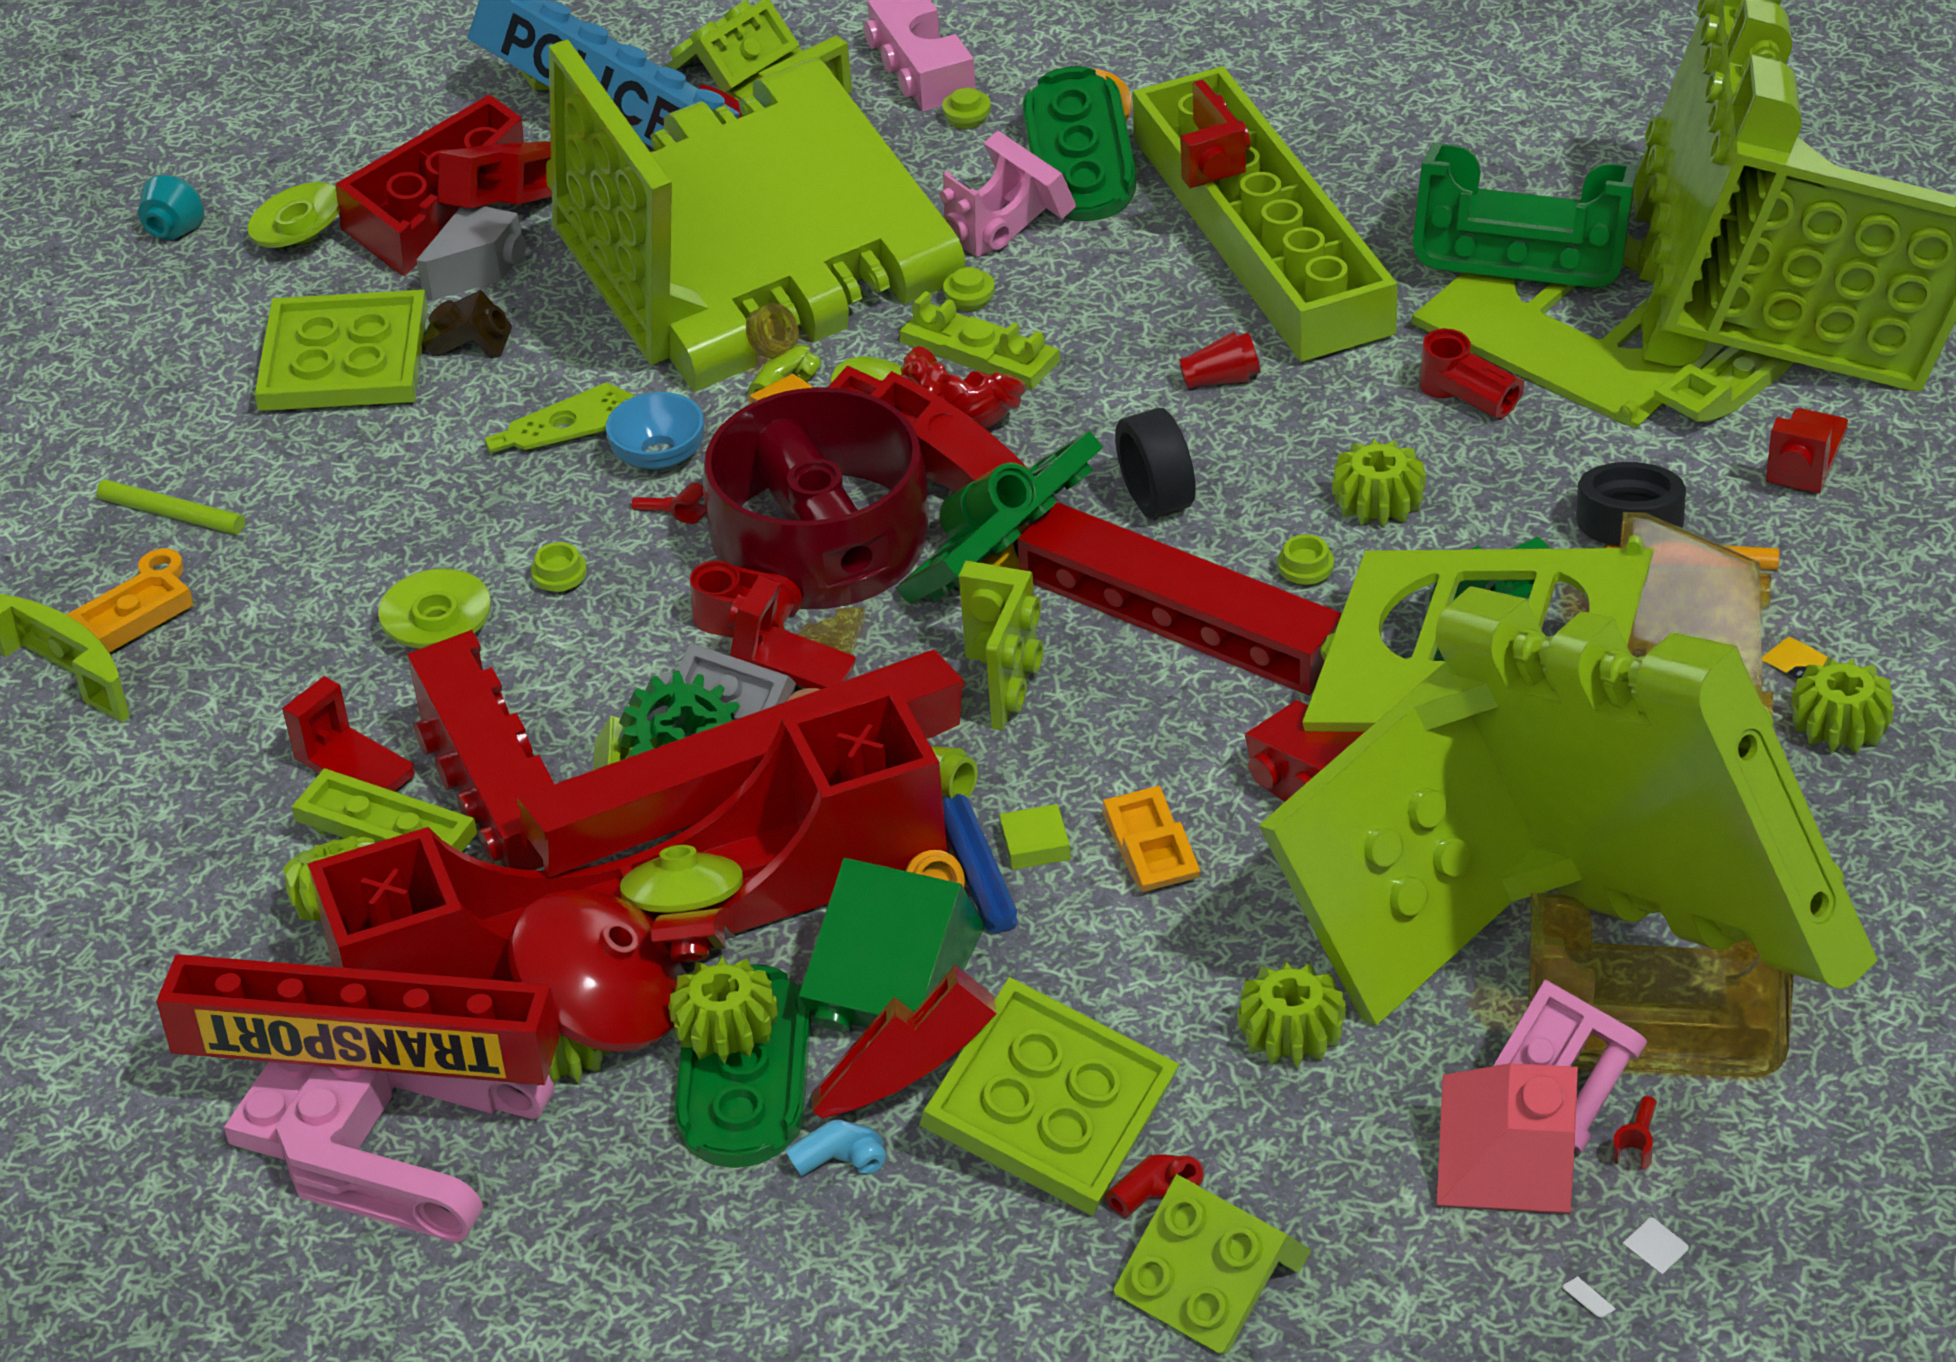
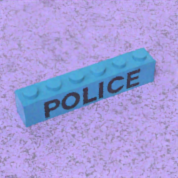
[467,0,740,148]

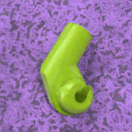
[748,345,822,395]

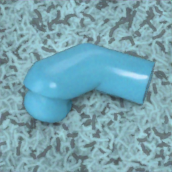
[785,1120,887,1177]

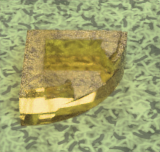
[797,607,865,655]

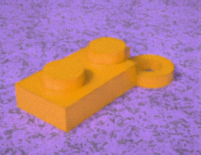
[66,548,194,653]

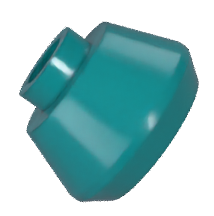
[138,175,204,240]

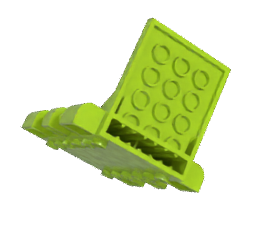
[1634,0,1956,391]
[546,39,965,392]
[1258,586,1878,1025]

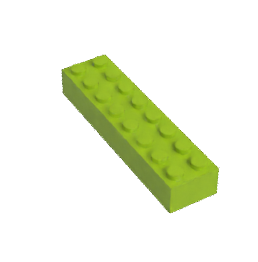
[1132,66,1397,362]

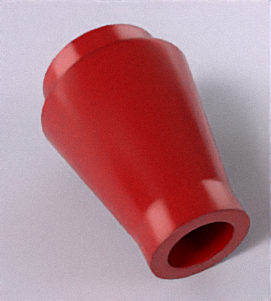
[1178,331,1261,390]

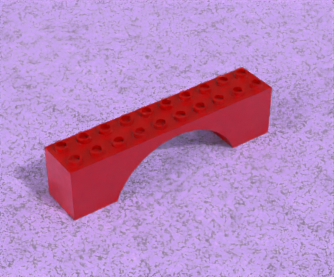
[307,685,947,981]

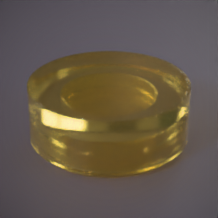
[746,303,799,358]

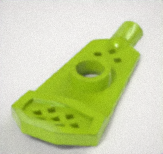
[484,382,635,454]

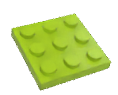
[255,289,428,411]
[919,977,1180,1216]

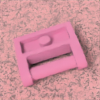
[1493,979,1648,1154]

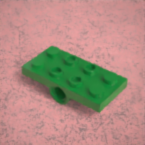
[895,430,1103,604]

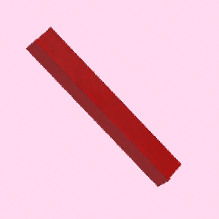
[517,649,965,878]

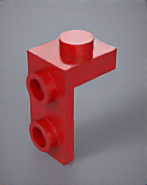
[1180,79,1251,189]
[1766,408,1848,494]
[728,575,856,689]
[282,676,415,791]

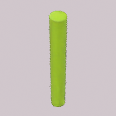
[96,479,246,536]

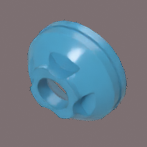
[606,392,704,471]

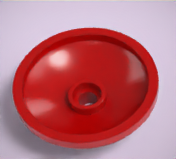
[508,889,686,1052]

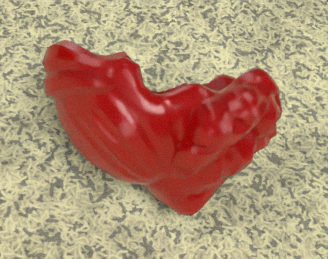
[900,352,1026,429]

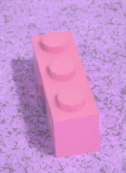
[863,0,976,111]

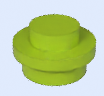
[942,87,991,129]
[943,267,995,311]
[1278,534,1334,585]
[531,542,587,592]

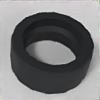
[1115,408,1196,518]
[1576,462,1686,547]

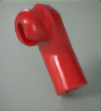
[1105,1154,1205,1218]

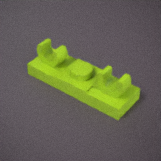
[899,291,1060,390]
[291,768,477,852]

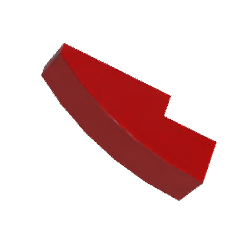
[438,141,552,208]
[812,965,997,1119]

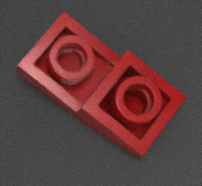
[651,908,735,962]

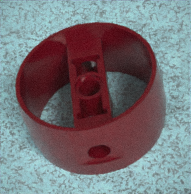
[703,387,929,610]

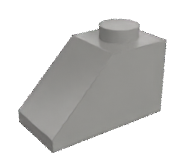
[417,206,526,300]

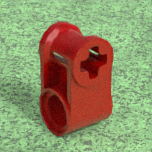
[689,560,803,638]

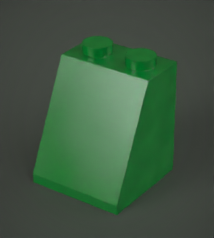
[799,858,985,1032]

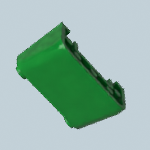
[1413,142,1638,288]

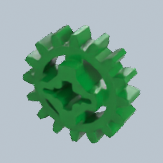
[617,671,740,758]

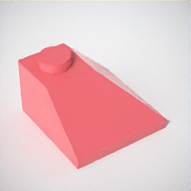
[1437,1063,1578,1214]

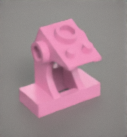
[939,131,1076,257]

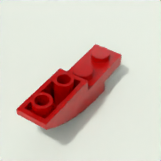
[828,365,1029,492]

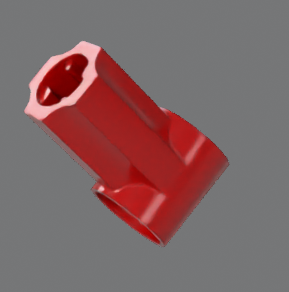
[1419,328,1524,420]

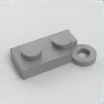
[653,643,796,720]

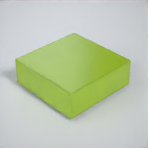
[999,804,1071,870]

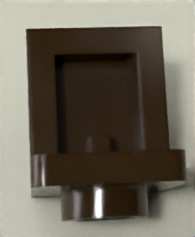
[421,290,512,359]

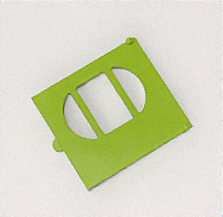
[1411,236,1726,428]
[1303,535,1654,732]

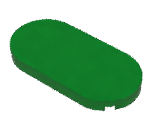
[1023,66,1137,221]
[675,964,811,1168]

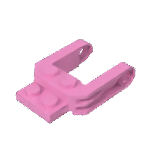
[224,1062,555,1243]

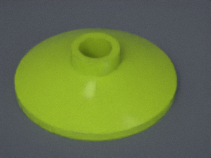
[247,182,340,248]
[378,568,492,649]
[620,845,743,913]

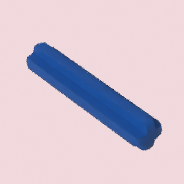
[943,794,1018,934]

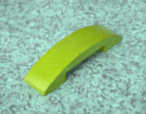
[1654,347,1795,422]
[0,594,130,722]

